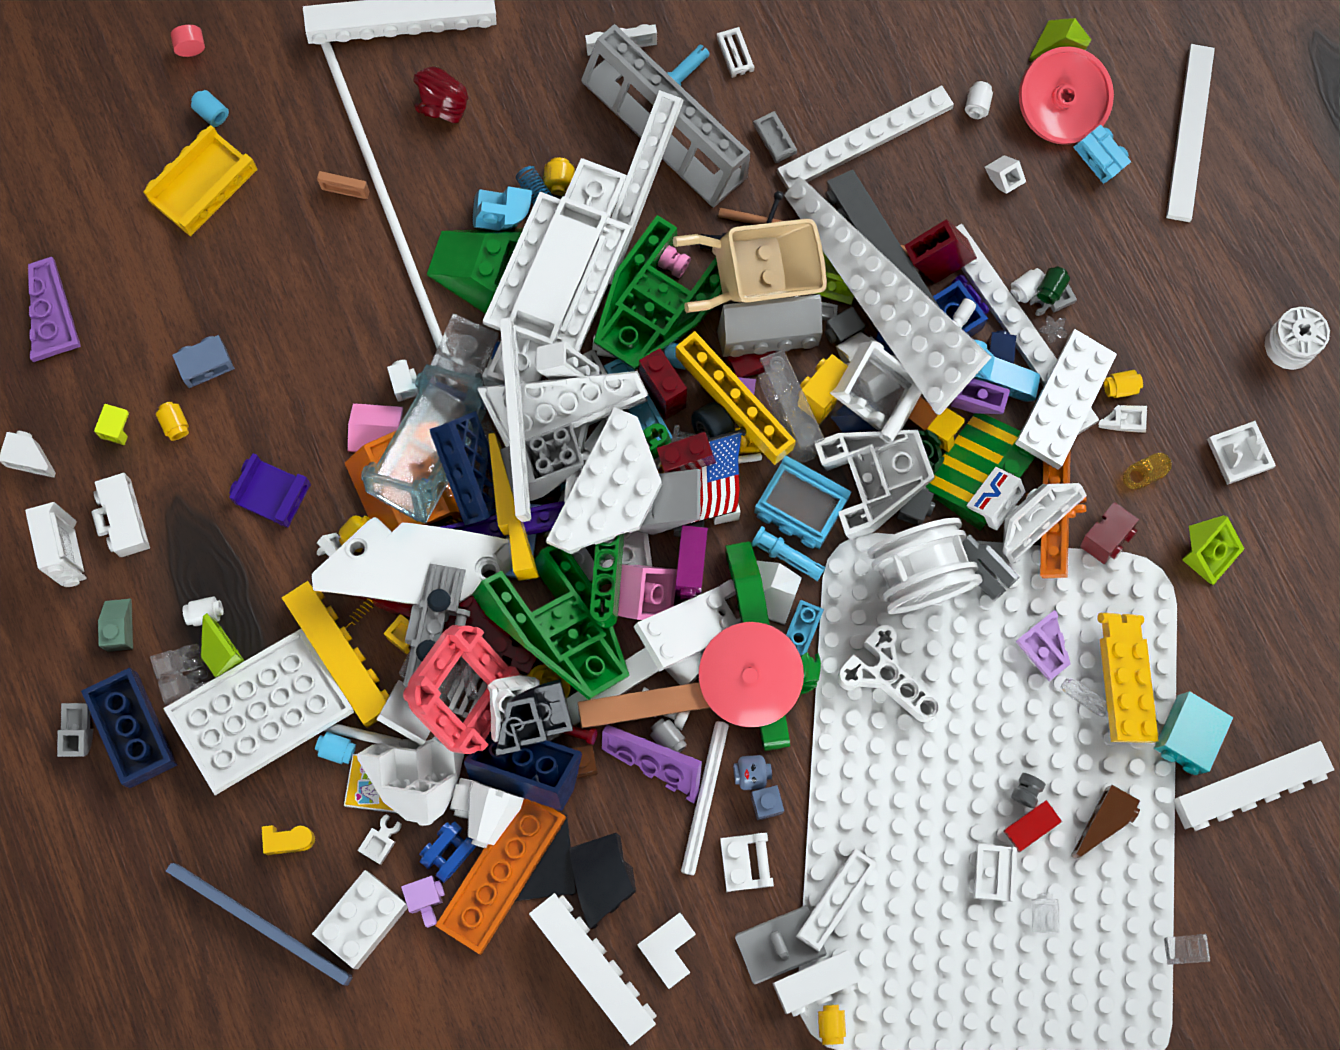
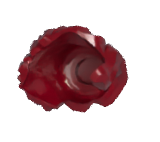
[413,66,469,123]

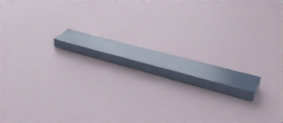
[166,863,353,986]

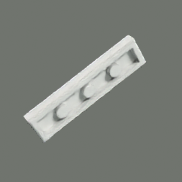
[796,848,877,952]

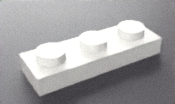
[585,24,657,56]

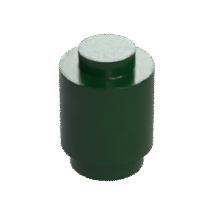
[1037,266,1070,305]

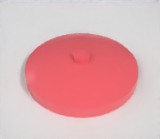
[1019,47,1114,144]
[699,622,804,727]

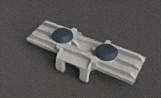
[403,564,470,691]

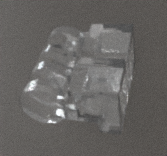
[150,644,209,706]

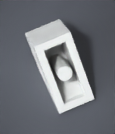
[0,431,56,477]

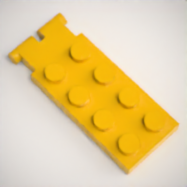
[1097,613,1159,743]

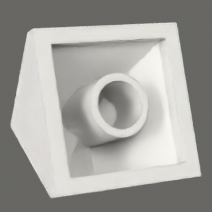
[737,561,802,625]

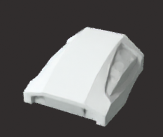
[488,675,540,742]

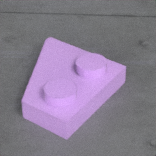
[1016,610,1071,681]

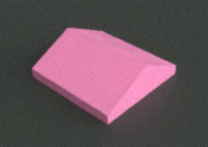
[347,404,403,453]

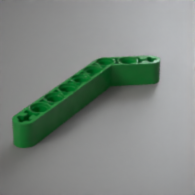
[590,423,671,628]
[725,541,790,751]

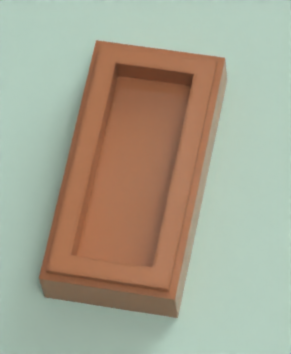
[317,171,370,199]

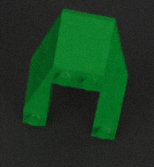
[594,215,722,370]
[427,228,524,314]
[472,545,630,700]

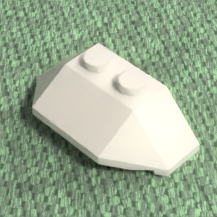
[1003,483,1087,564]

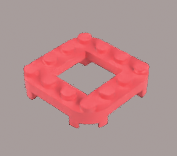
[403,625,520,754]

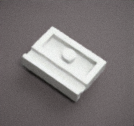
[974,844,1017,902]

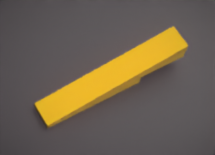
[488,433,539,581]

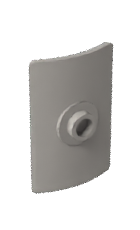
[735,906,827,984]

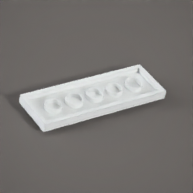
[1015,329,1117,470]

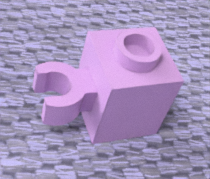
[401,876,445,928]

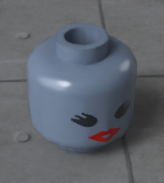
[733,755,772,790]

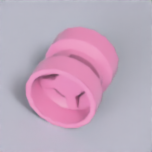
[658,245,691,278]

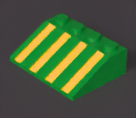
[925,413,1036,531]

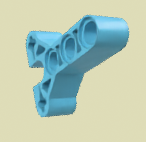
[974,340,1040,401]

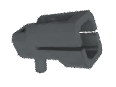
[962,534,1020,601]

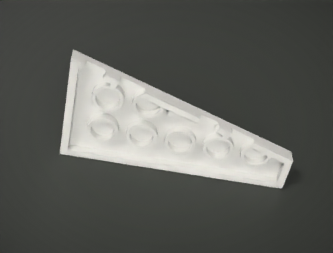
[477,371,648,447]

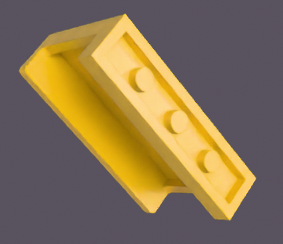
[143,125,257,237]

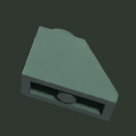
[98,599,133,652]

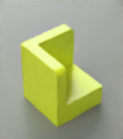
[94,404,129,445]

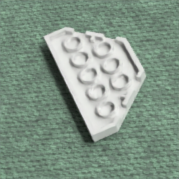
[546,407,662,554]

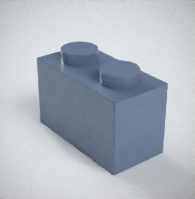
[172,335,235,388]

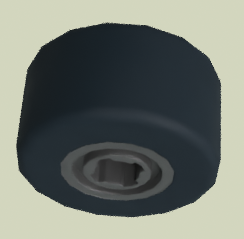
[691,402,736,438]

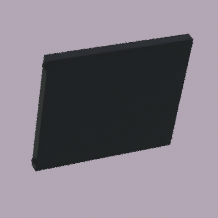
[514,814,576,902]

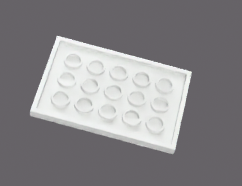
[163,629,354,795]

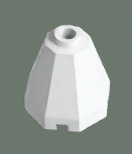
[468,781,524,848]

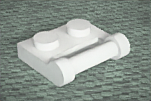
[720,833,774,892]

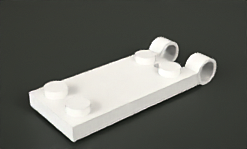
[634,579,741,671]

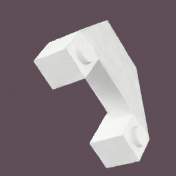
[814,430,935,540]

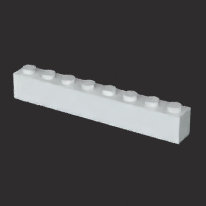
[303,0,496,44]

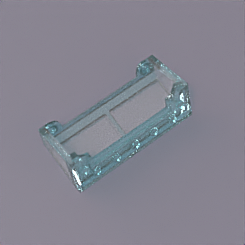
[361,364,487,523]

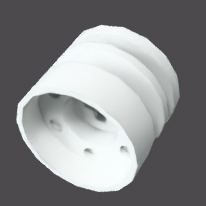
[1265,307,1330,370]

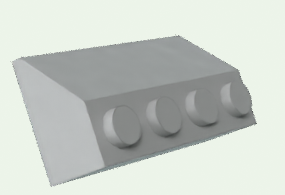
[717,294,822,357]

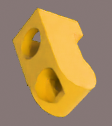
[262,825,315,855]

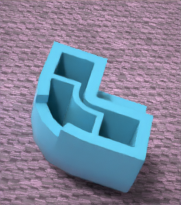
[473,186,532,231]

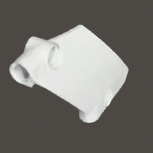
[312,517,513,605]

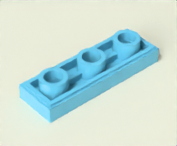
[786,600,824,656]

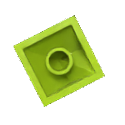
[1029,18,1091,62]
[1182,515,1244,585]
[201,613,245,677]

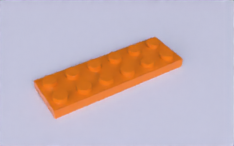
[435,798,567,955]

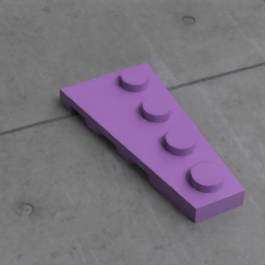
[28,257,81,362]
[602,725,702,803]

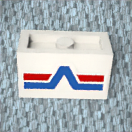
[967,467,1026,530]

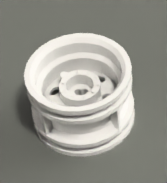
[867,518,983,614]

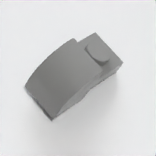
[57,703,93,757]

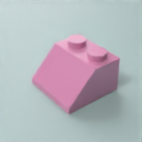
[618,564,677,620]

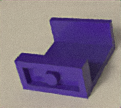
[229,453,311,528]

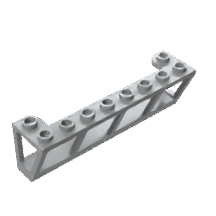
[581,24,750,208]

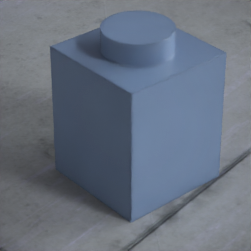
[750,785,784,821]

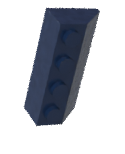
[464,732,582,811]

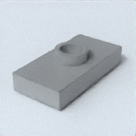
[753,111,797,163]

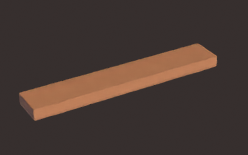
[577,682,711,729]

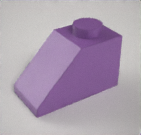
[951,378,1010,414]

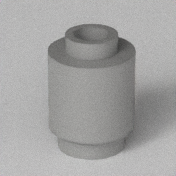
[650,718,687,753]

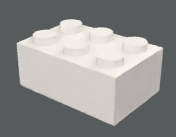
[312,870,408,969]

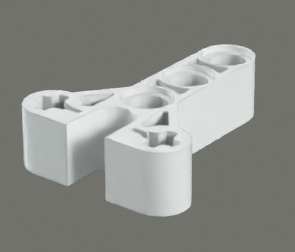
[837,625,940,723]

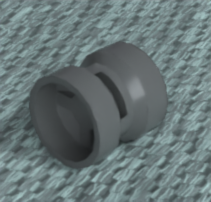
[1011,773,1046,808]

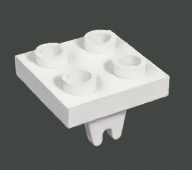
[1207,421,1276,485]

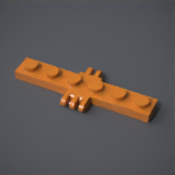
[1026,449,1086,579]

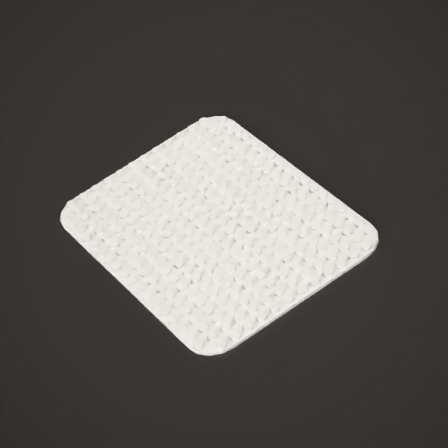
[799,533,1177,1050]

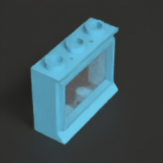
[754,455,851,549]

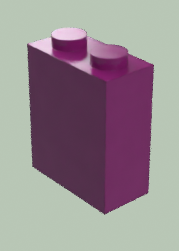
[675,525,708,601]

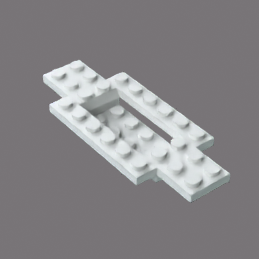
[483,158,632,384]

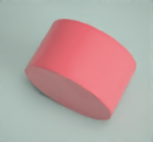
[171,25,205,57]

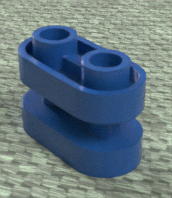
[419,822,476,883]

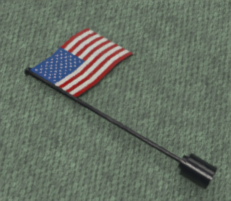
[530,427,746,528]

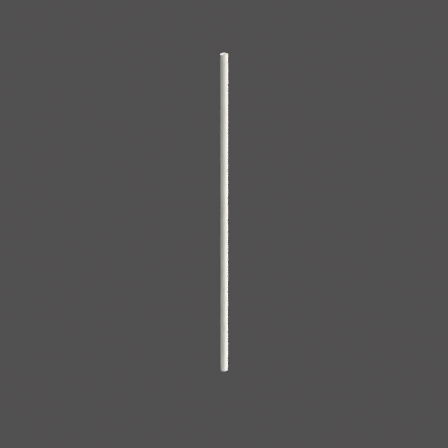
[321,42,460,385]

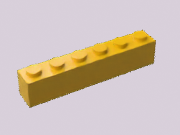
[675,331,796,465]
[282,581,389,728]

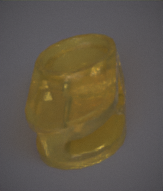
[1123,453,1172,490]

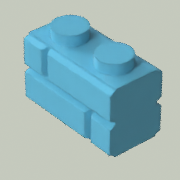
[1073,124,1131,184]

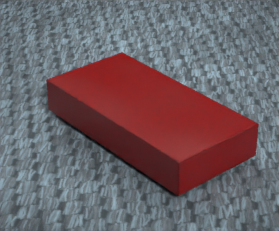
[1003,800,1062,852]

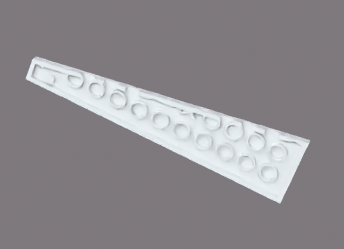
[784,177,991,415]

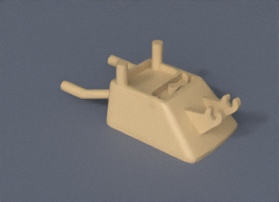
[673,219,827,313]

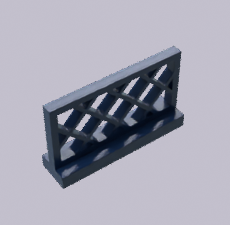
[429,411,497,526]

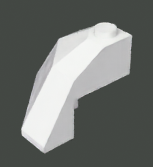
[357,735,464,826]

